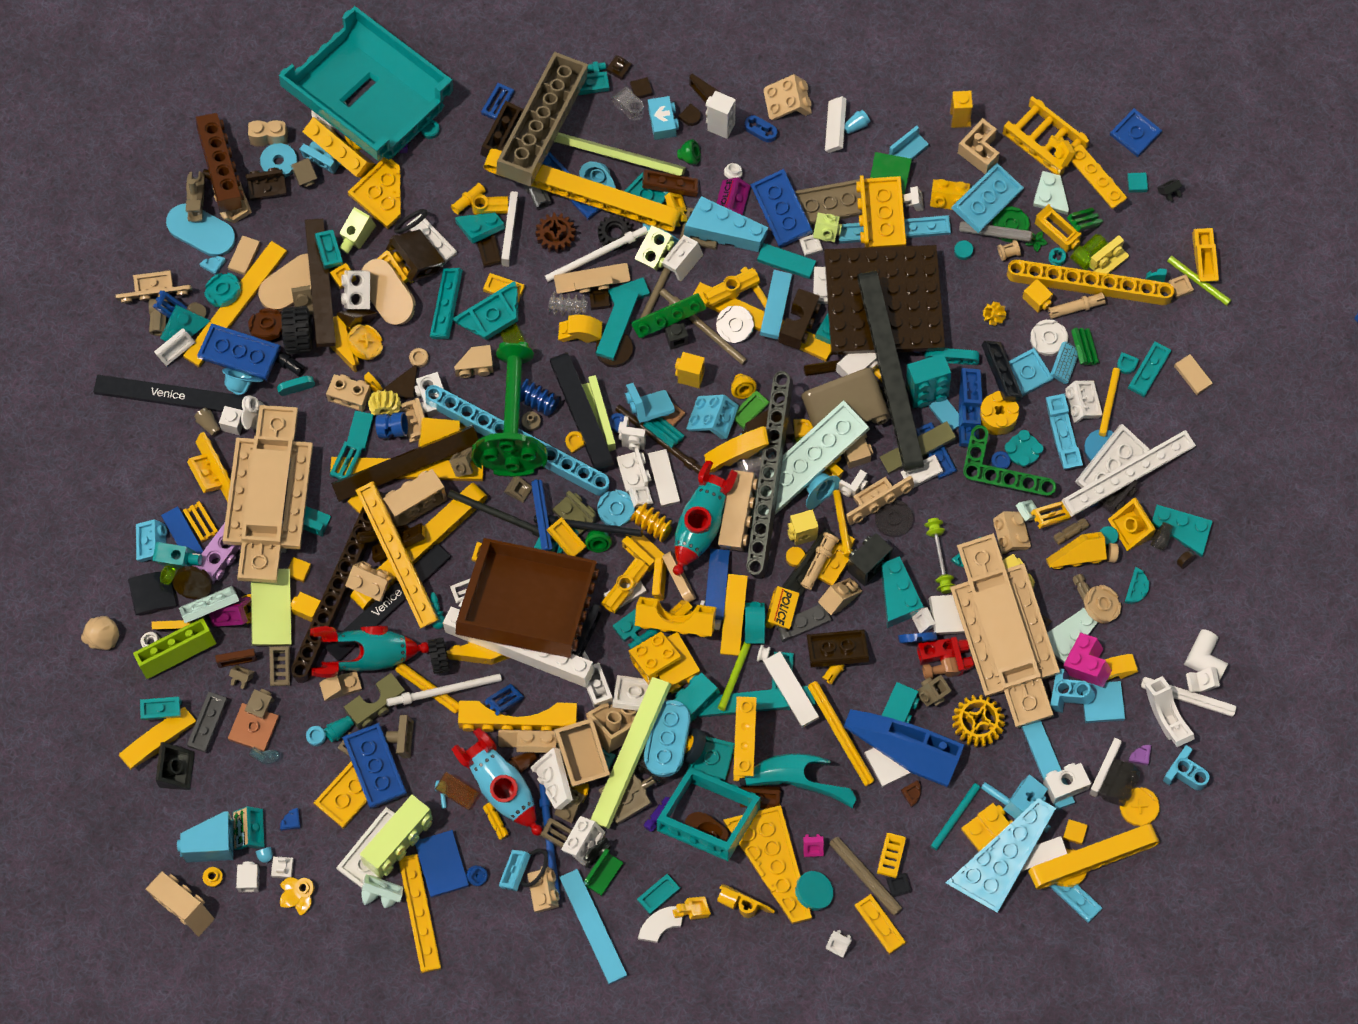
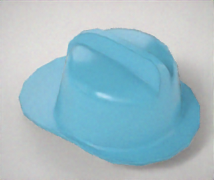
[579,161,616,189]
[222,368,263,395]
[806,473,840,509]

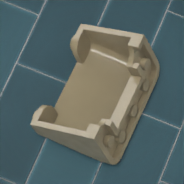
[801,368,891,428]

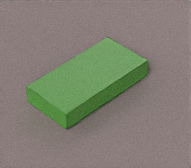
[734,391,770,429]

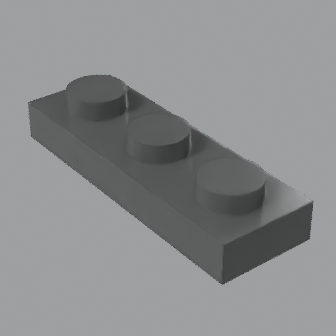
[187,692,228,753]

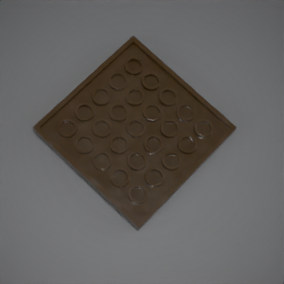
[824,245,945,355]

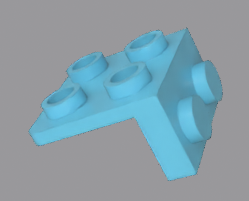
[625,383,675,423]

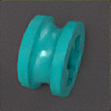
[1049,248,1066,266]

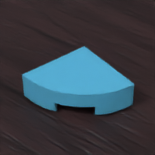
[200,256,226,275]

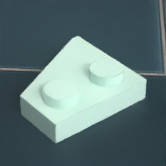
[1033,171,1069,215]

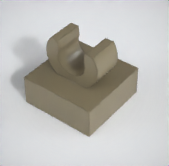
[229,665,255,689]

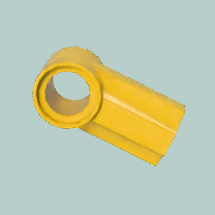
[472,194,508,215]

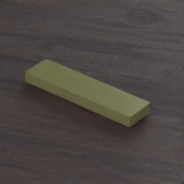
[880,421,956,475]

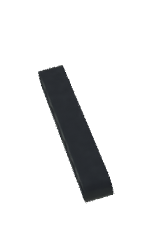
[550,352,614,471]

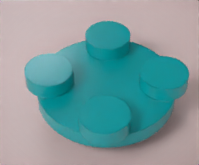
[1004,430,1043,467]

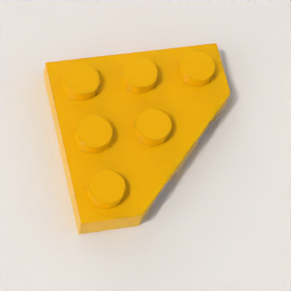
[348,157,401,229]

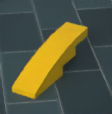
[704,426,769,473]
[720,574,748,656]
[119,707,196,770]

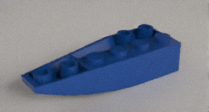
[843,709,964,787]

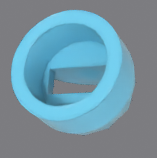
[256,847,273,863]

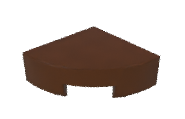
[901,780,921,807]

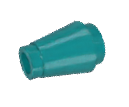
[324,716,354,742]

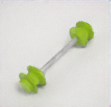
[924,518,955,594]

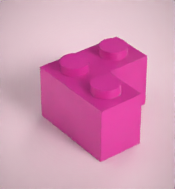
[1063,633,1112,687]

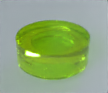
[160,565,176,585]

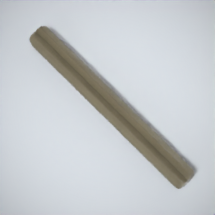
[829,837,902,915]

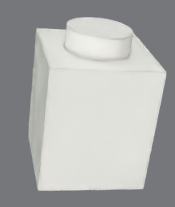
[219,406,243,435]
[237,862,260,892]

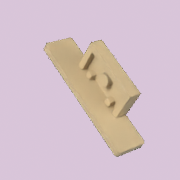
[554,263,630,294]
[116,271,192,303]
[846,475,914,525]
[498,730,559,753]

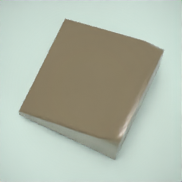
[504,476,532,503]

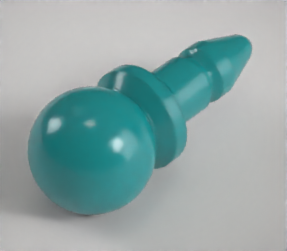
[430,592,445,629]

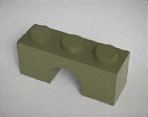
[344,673,406,730]

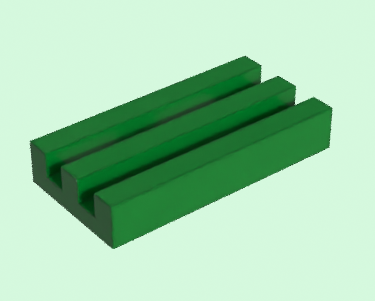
[1067,208,1103,232]
[1071,328,1099,365]

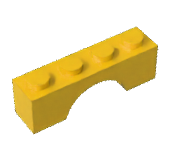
[302,117,375,178]
[635,597,716,637]

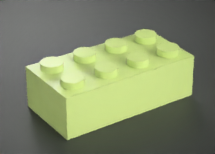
[359,795,433,879]

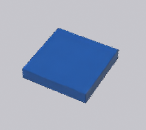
[1110,108,1162,157]

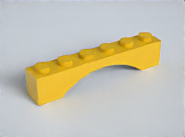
[458,701,577,732]

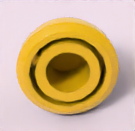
[731,374,757,399]

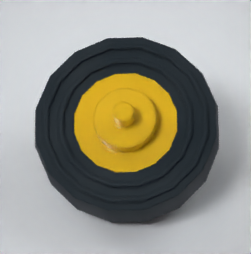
[684,728,706,764]

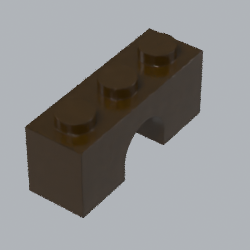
[778,288,821,350]

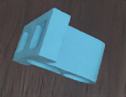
[1050,669,1095,712]
[1163,745,1209,790]

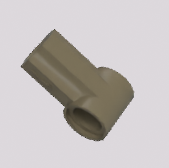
[149,299,170,336]

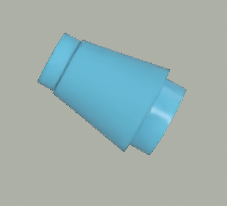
[844,110,871,134]

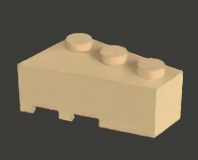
[146,872,214,937]

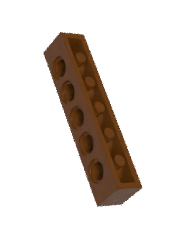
[196,113,244,213]

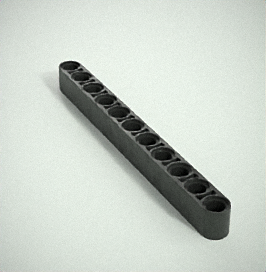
[857,270,924,472]
[746,371,793,578]

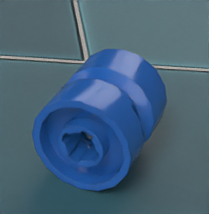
[375,412,408,439]

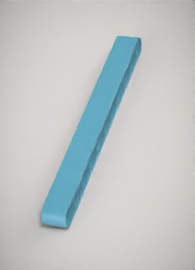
[425,385,609,496]

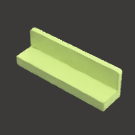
[582,375,616,451]

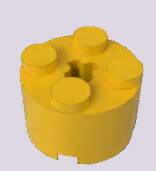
[980,391,1019,435]

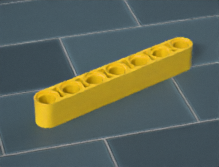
[1028,824,1160,890]

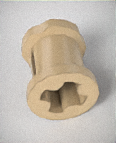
[997,240,1021,261]

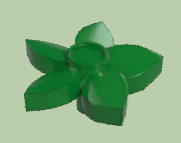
[1025,231,1048,252]

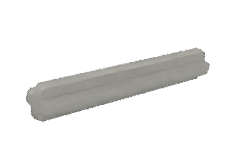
[959,221,1032,242]

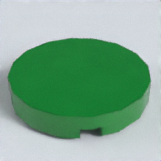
[992,207,1030,243]

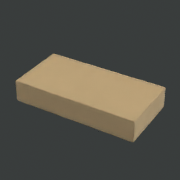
[228,235,260,275]
[1174,354,1213,395]

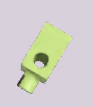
[339,207,376,254]

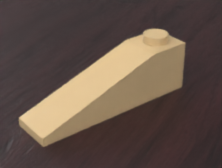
[586,698,667,753]

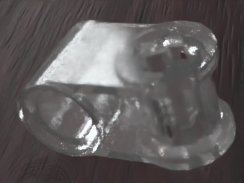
[611,86,644,122]

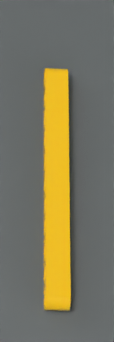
[483,149,680,231]

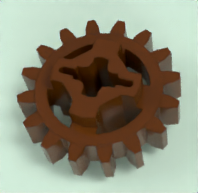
[535,213,576,253]

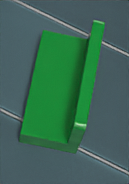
[584,848,623,897]

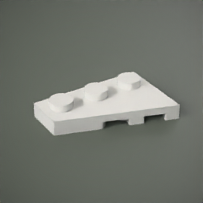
[530,748,573,810]

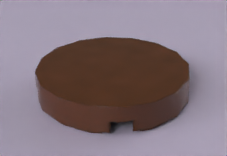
[248,308,282,341]

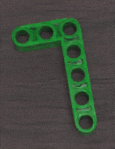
[963,425,1056,496]

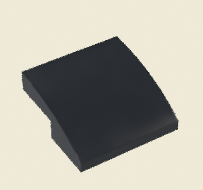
[128,570,176,615]

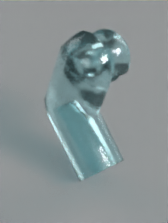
[249,747,280,764]

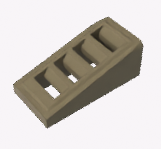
[269,646,290,686]

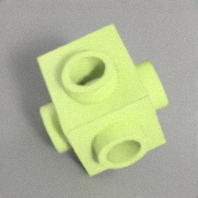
[813,213,842,242]

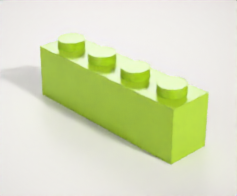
[133,618,216,679]

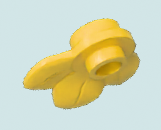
[280,877,314,915]

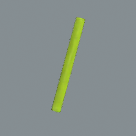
[1167,256,1231,306]
[718,642,751,711]

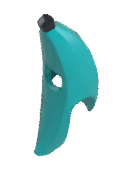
[739,753,857,809]

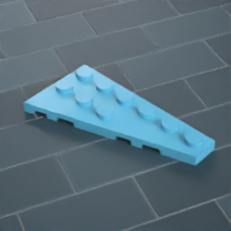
[945,798,1056,913]

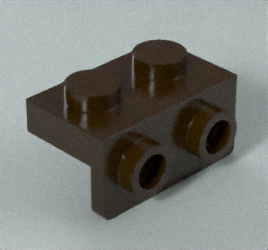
[246,168,287,201]

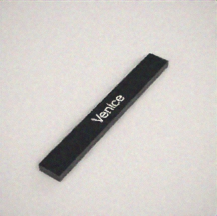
[93,375,245,413]
[325,543,450,661]

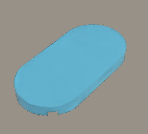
[166,204,235,257]
[644,700,691,777]

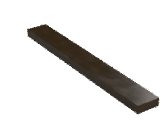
[305,218,336,347]
[331,425,479,502]

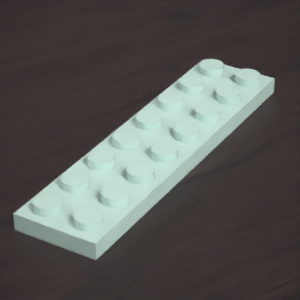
[750,400,870,530]

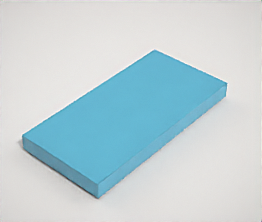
[951,163,1024,233]

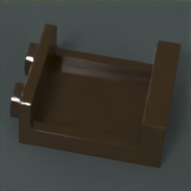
[386,229,446,282]

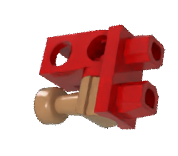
[917,637,974,680]

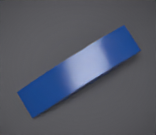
[959,368,982,447]

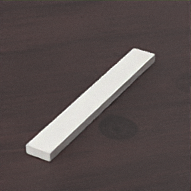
[1062,430,1196,517]

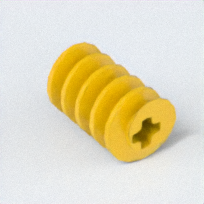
[630,503,672,543]

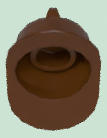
[685,812,728,841]

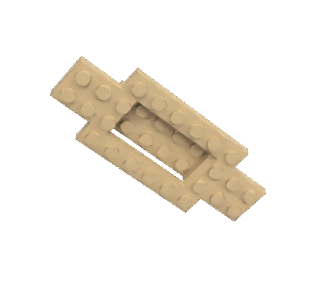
[223,405,313,583]
[950,533,1060,728]

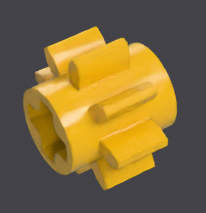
[983,301,1006,326]

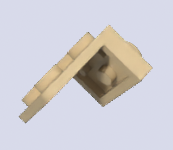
[764,74,812,120]

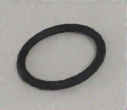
[394,209,428,234]
[520,848,548,887]

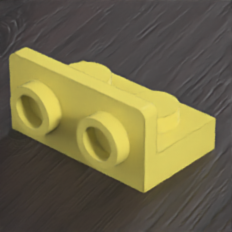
[1089,235,1129,274]

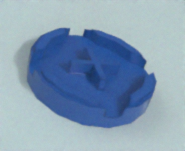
[898,632,937,643]

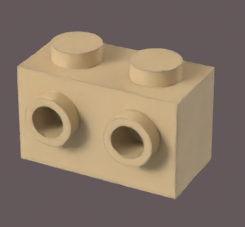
[326,374,371,412]

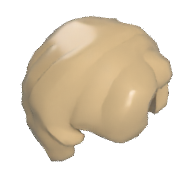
[81,616,119,650]

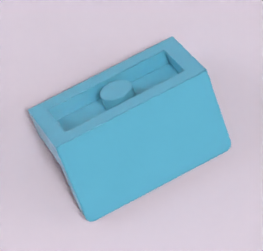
[889,126,929,160]

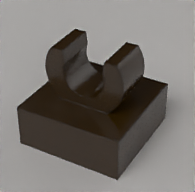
[606,55,632,80]

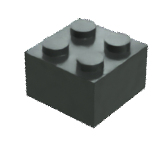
[848,533,893,586]

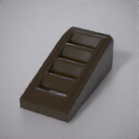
[689,74,721,103]

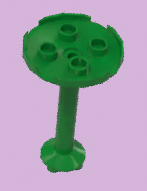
[471,342,548,477]

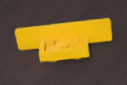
[1071,144,1127,209]
[187,432,230,502]

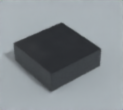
[886,873,911,898]

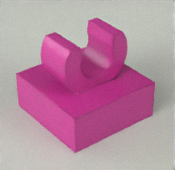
[803,834,824,857]

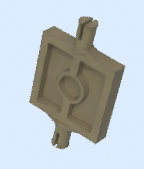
[599,772,656,824]

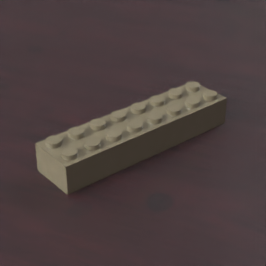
[496,52,588,187]

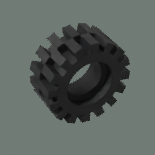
[598,214,631,251]
[428,637,450,674]

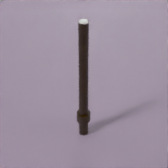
[615,404,702,474]

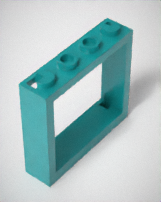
[657,767,760,861]

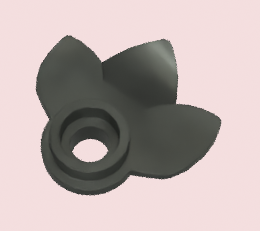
[584,837,612,868]

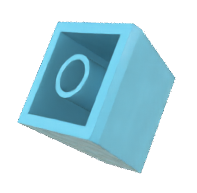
[177,811,234,863]

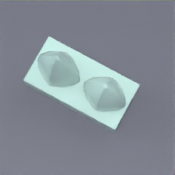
[362,874,403,908]

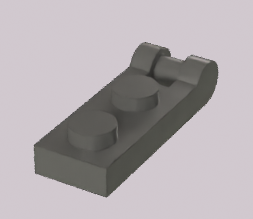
[774,605,831,642]

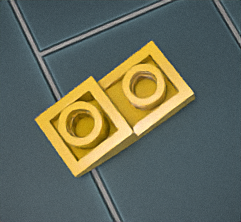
[1104,654,1139,680]

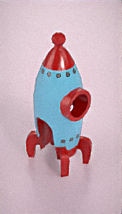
[452,728,543,836]

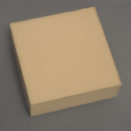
[1169,274,1194,299]

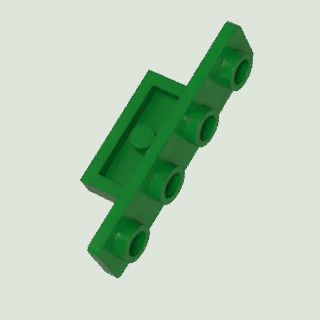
[632,293,706,338]

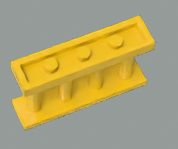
[1002,96,1089,176]
[733,697,756,782]

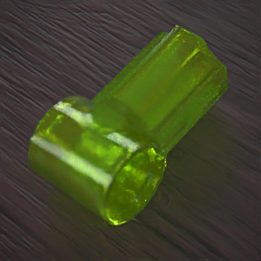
[1070,234,1108,270]

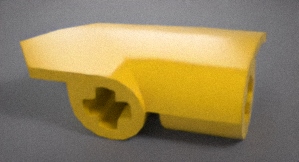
[717,884,775,918]

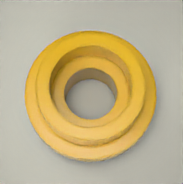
[203,867,223,887]

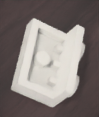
[618,416,646,451]

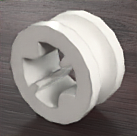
[757,645,771,662]

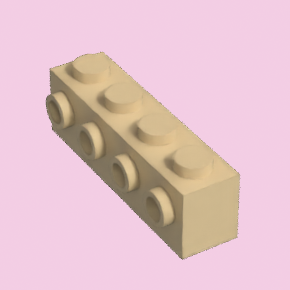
[718,470,759,551]

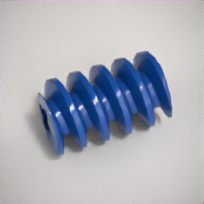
[520,378,560,417]

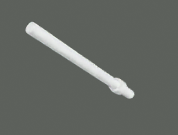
[545,226,648,282]
[386,674,502,707]

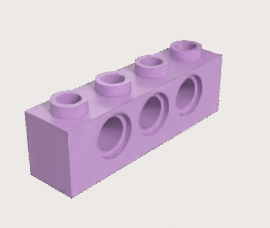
[193,523,241,584]

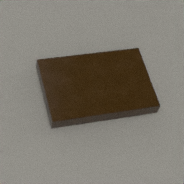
[806,629,869,667]

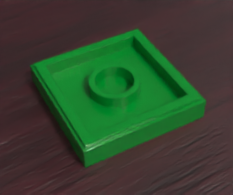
[870,152,912,195]

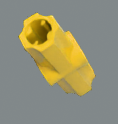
[703,268,760,307]
[601,558,649,614]

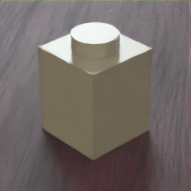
[290,158,317,188]

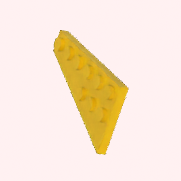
[723,805,812,924]

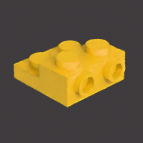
[961,803,1013,852]

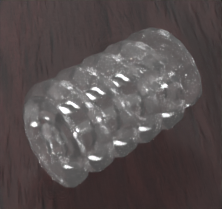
[548,292,588,316]

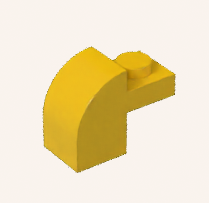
[558,315,602,343]

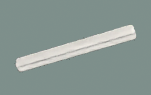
[1141,677,1236,717]

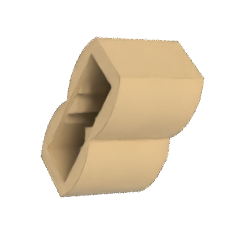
[248,120,288,147]

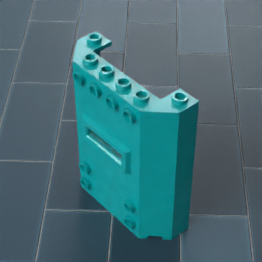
[279,6,453,161]

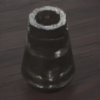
[1150,522,1174,551]

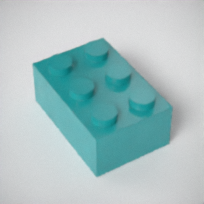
[906,353,951,408]

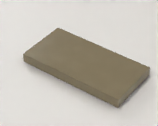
[794,179,862,225]

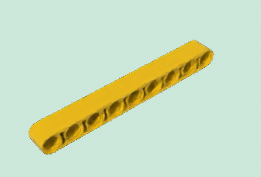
[1007,260,1174,305]
[350,483,488,611]

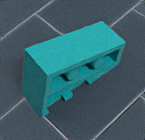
[881,556,924,628]

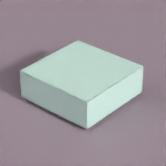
[1016,500,1041,522]

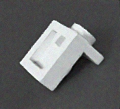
[1186,667,1220,693]

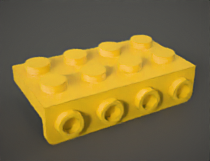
[856,175,906,248]

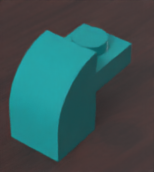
[745,602,765,643]

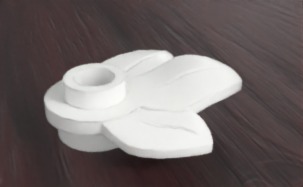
[241,395,264,430]

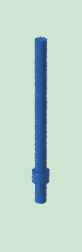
[539,784,560,900]

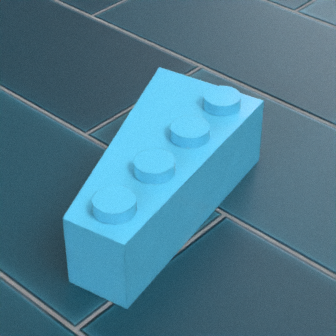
[684,196,768,252]

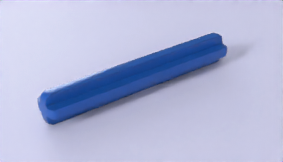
[531,479,553,551]

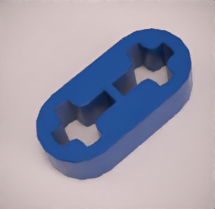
[745,116,777,143]

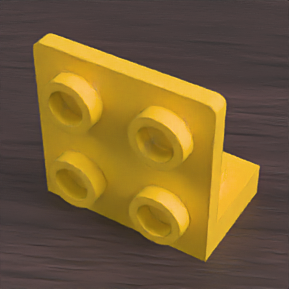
[629,632,681,685]

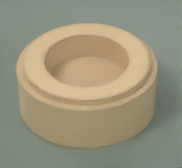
[409,348,429,368]
[1107,543,1119,563]

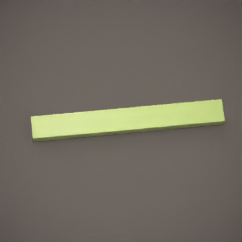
[554,133,686,176]
[591,677,671,829]

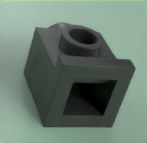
[665,323,688,350]

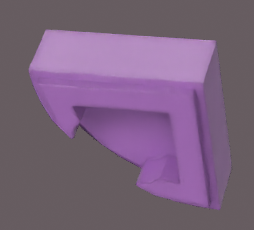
[1128,745,1151,766]

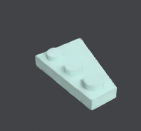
[1047,608,1098,663]

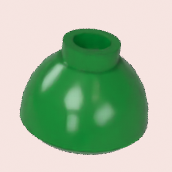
[677,139,701,165]
[585,531,612,553]

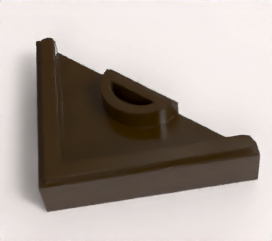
[381,365,417,400]

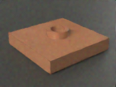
[228,703,279,753]

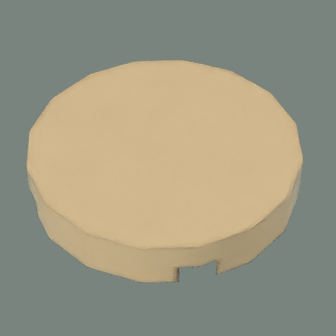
[1084,585,1121,623]

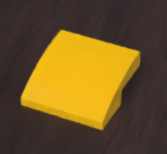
[418,417,460,460]

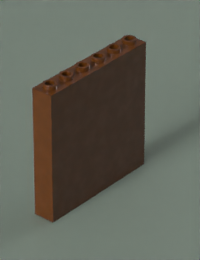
[455,538,599,658]

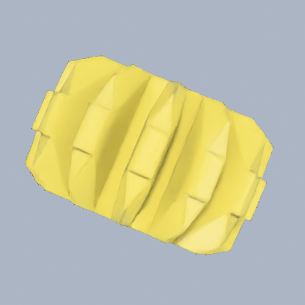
[368,390,401,416]

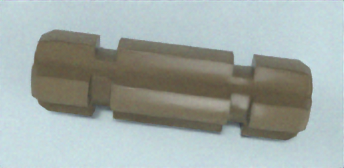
[1053,518,1089,545]
[1073,574,1090,602]

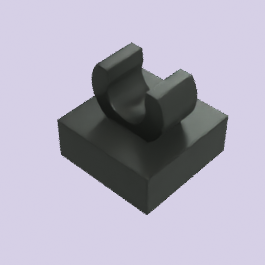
[1157,179,1182,201]

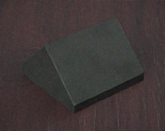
[155,742,194,790]

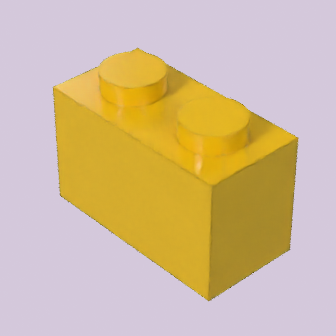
[675,352,705,389]

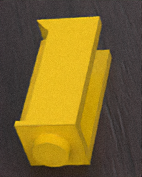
[950,91,973,128]
[1035,204,1081,252]

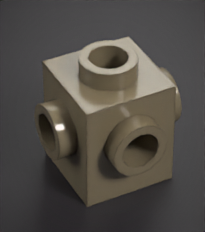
[917,675,951,707]

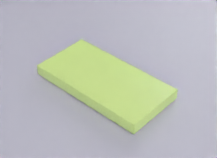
[251,569,291,646]

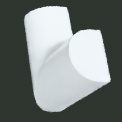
[1184,629,1228,681]

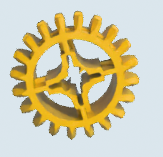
[952,695,1005,748]

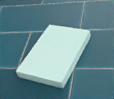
[179,586,239,623]

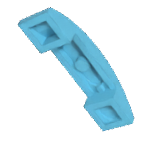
[1046,393,1083,470]

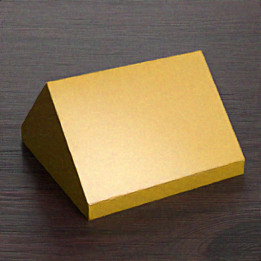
[1108,498,1156,551]

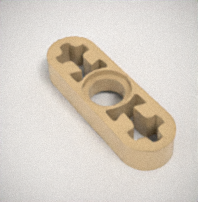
[662,551,696,603]

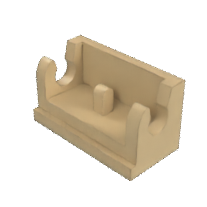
[400,398,425,444]

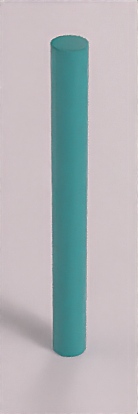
[930,783,981,851]

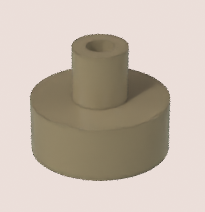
[522,411,541,432]

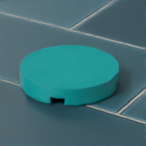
[204,273,241,307]
[795,871,833,911]

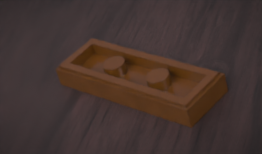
[642,169,698,197]

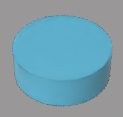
[306,726,326,746]

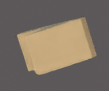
[320,671,362,701]

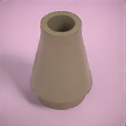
[194,407,221,436]

